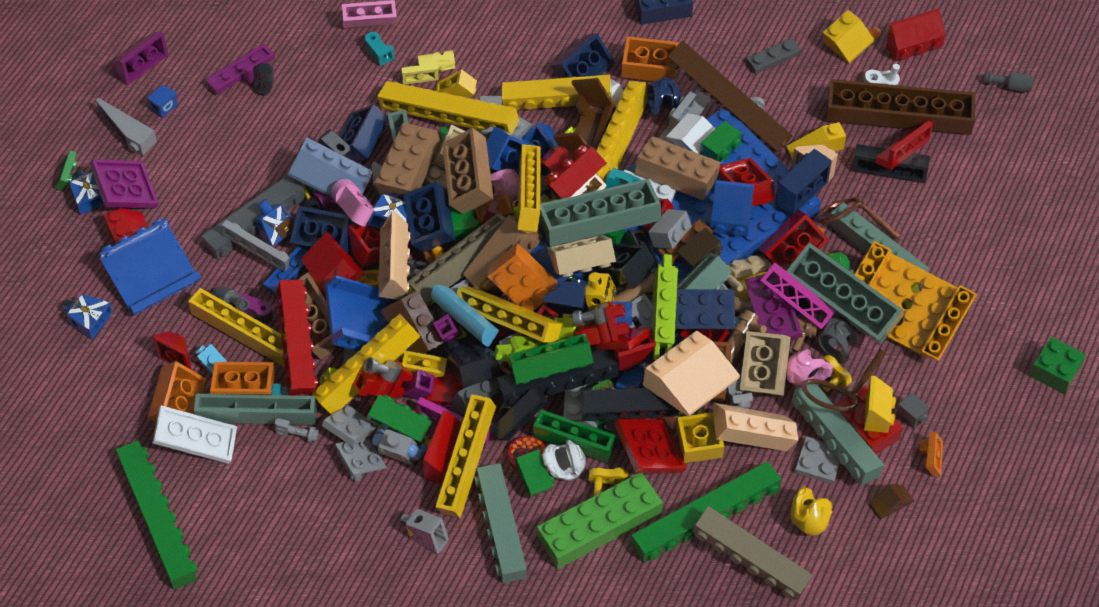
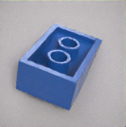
[710,180,754,236]

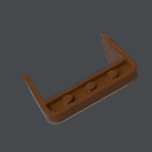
[553,78,616,158]

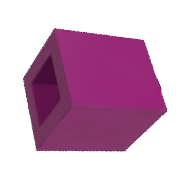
[404,369,434,400]

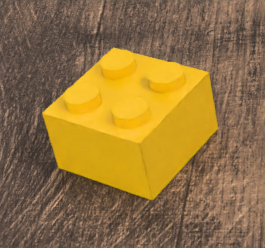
[676,412,724,463]

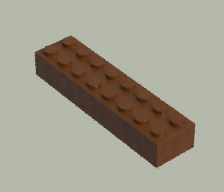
[826,79,976,135]

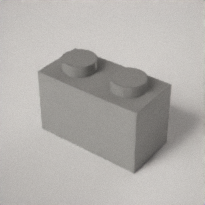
[649,209,692,249]

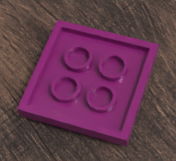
[90,159,159,208]

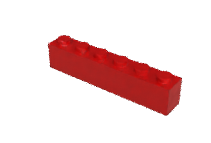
[276,280,318,396]

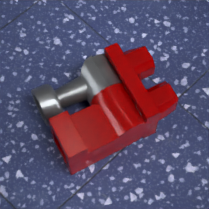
[573,301,630,345]
[352,357,413,399]

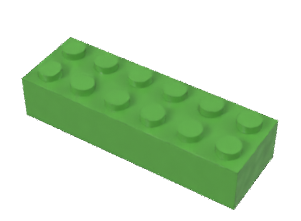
[537,473,663,569]

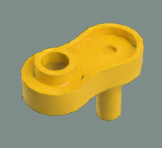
[821,355,852,392]
[588,467,629,497]

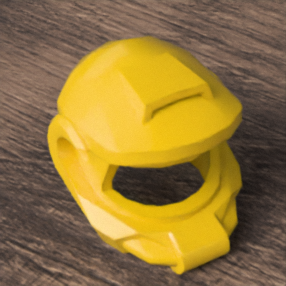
[791,486,832,536]

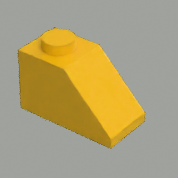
[435,69,477,98]

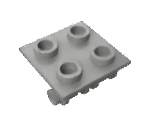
[335,437,387,482]

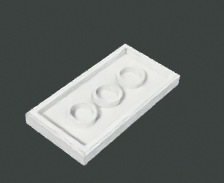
[152,406,237,464]

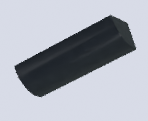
[852,144,930,183]

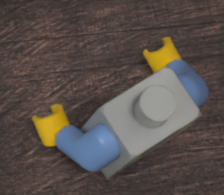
[372,426,431,466]

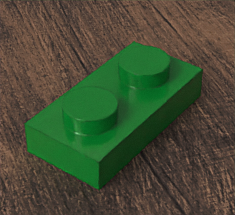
[55,150,77,191]

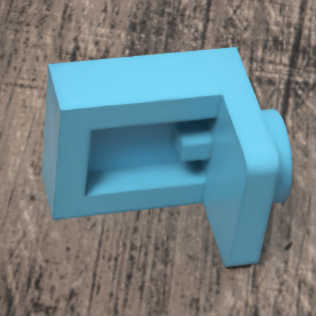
[193,344,226,375]

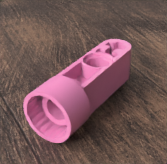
[331,179,374,227]

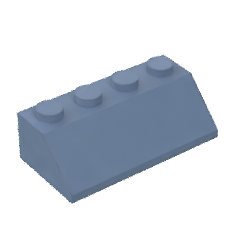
[288,137,373,197]

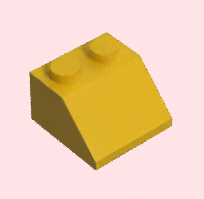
[823,10,874,64]
[864,376,896,433]

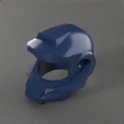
[648,77,682,118]

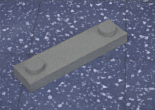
[222,220,290,272]

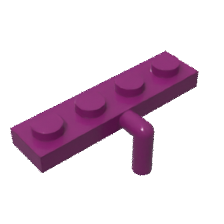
[206,44,275,94]

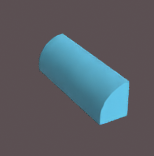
[431,284,499,347]

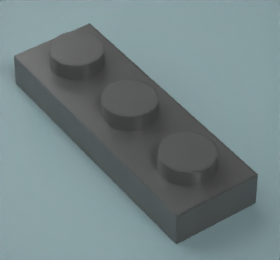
[746,38,801,74]

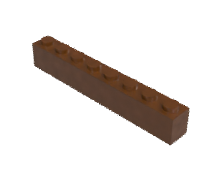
[668,40,793,152]

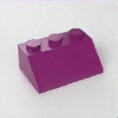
[111,31,168,86]

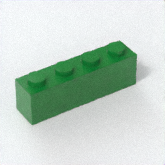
[508,333,594,384]
[533,410,615,463]

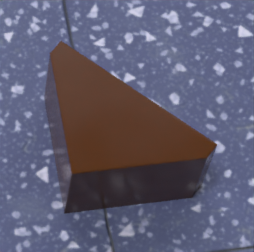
[869,484,914,520]

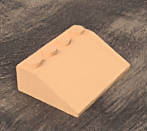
[643,331,740,417]

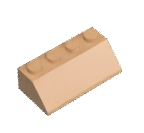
[378,211,410,300]
[712,403,798,451]

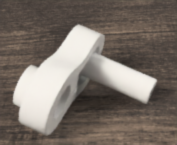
[863,64,900,85]

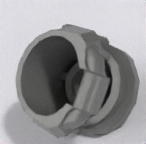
[818,316,859,364]

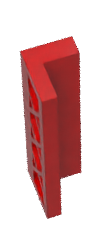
[875,120,933,170]

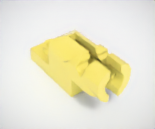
[402,50,455,84]

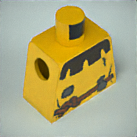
[585,272,616,311]

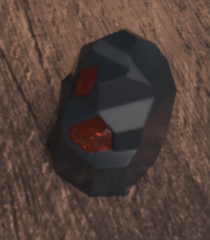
[254,63,274,96]

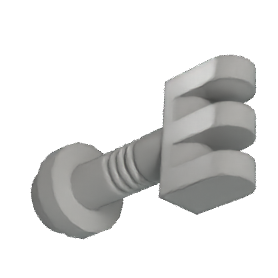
[275,418,319,443]

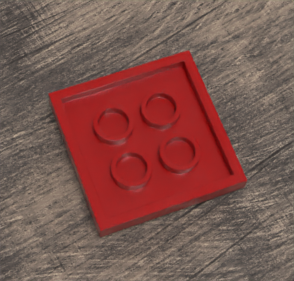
[614,419,687,473]

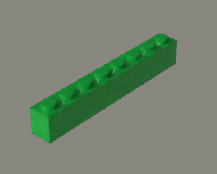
[116,440,198,590]
[631,461,782,563]

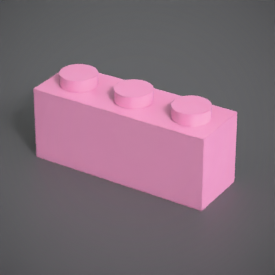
[341,0,397,28]

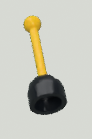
[297,180,321,210]

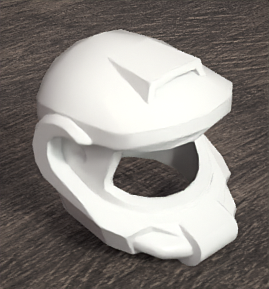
[542,440,586,481]

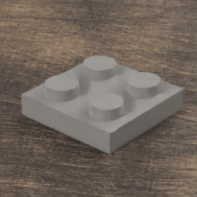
[322,405,378,446]
[795,437,840,484]

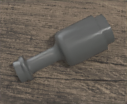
[985,72,1034,93]
[212,286,249,311]

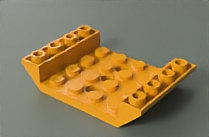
[854,241,977,361]

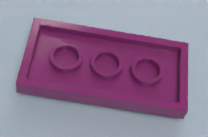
[745,273,803,340]

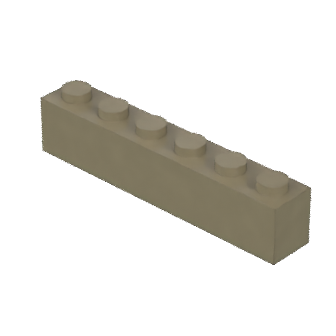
[407,213,506,304]
[692,506,812,600]

